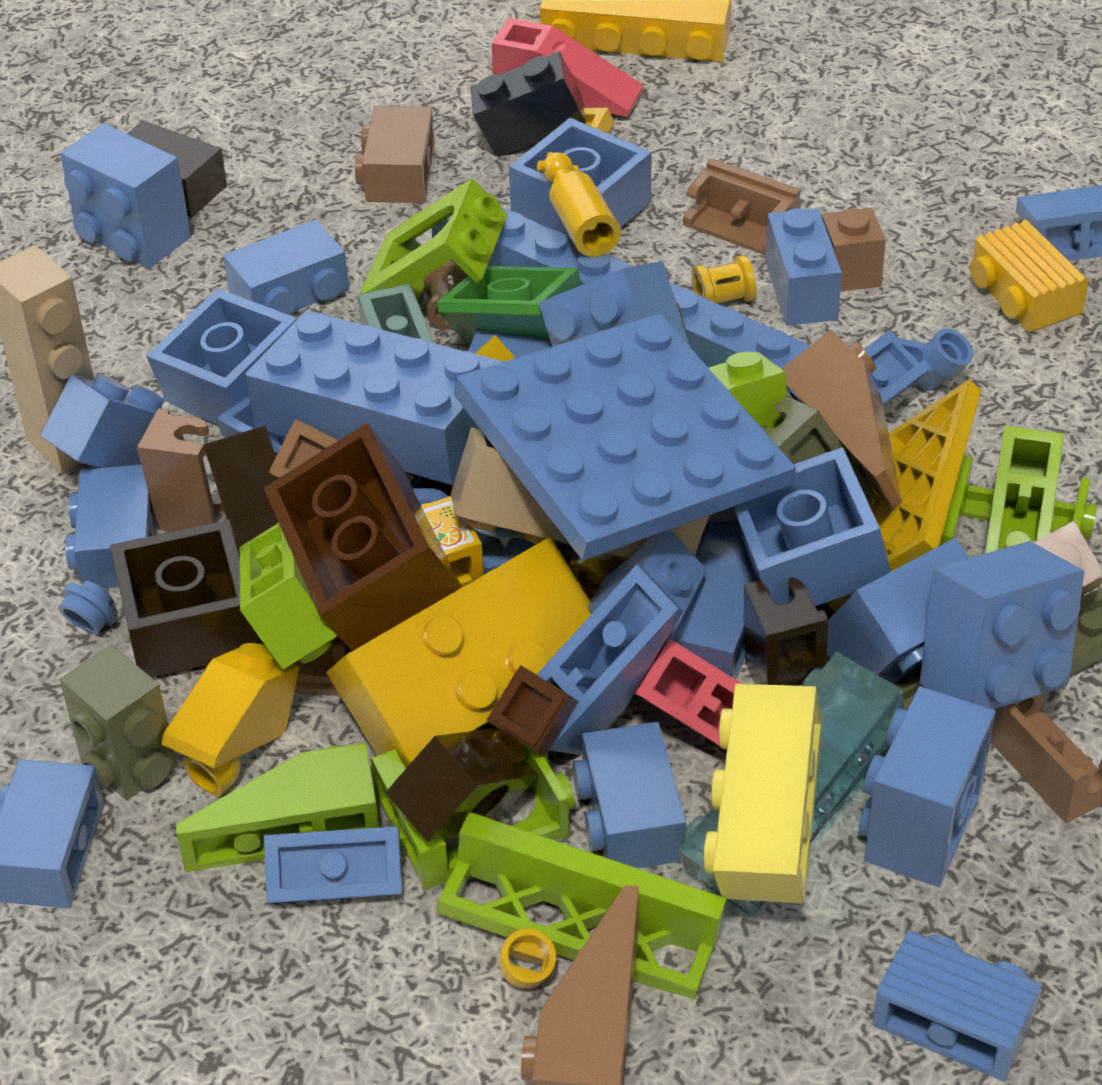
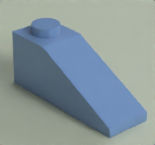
[537,564,684,755]

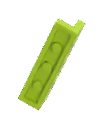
[437,812,727,1000]

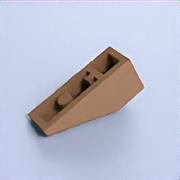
[781,330,902,509]
[521,885,640,1085]

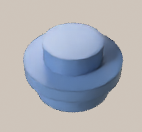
[58,581,117,635]

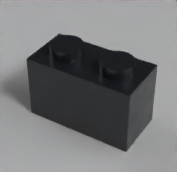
[470,51,586,156]

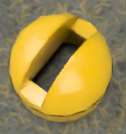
[184,757,240,798]
[498,928,556,988]

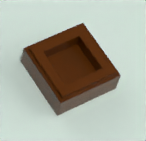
[486,665,578,756]

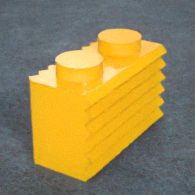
[970,219,1089,332]

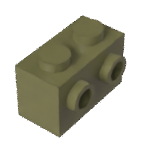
[59,644,177,801]

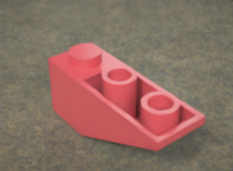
[491,18,643,117]

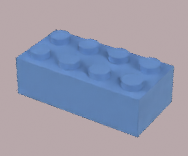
[244,310,503,485]

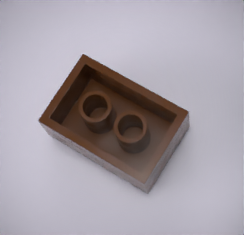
[264,422,462,651]

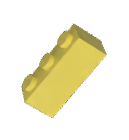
[704,684,823,904]

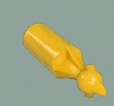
[537,152,621,257]

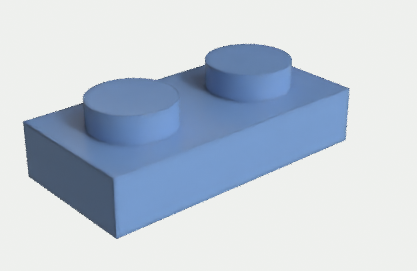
[264,826,403,903]

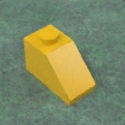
[162,643,300,768]

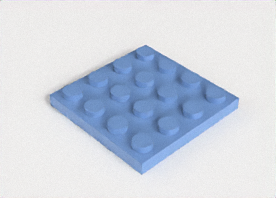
[453,313,796,560]

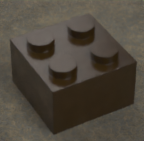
[110,519,259,677]

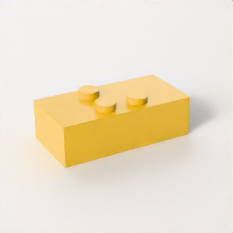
[326,537,592,768]

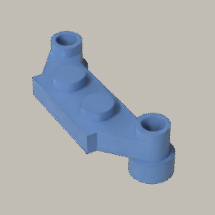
[864,328,973,407]

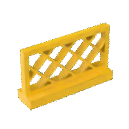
[825,379,982,612]

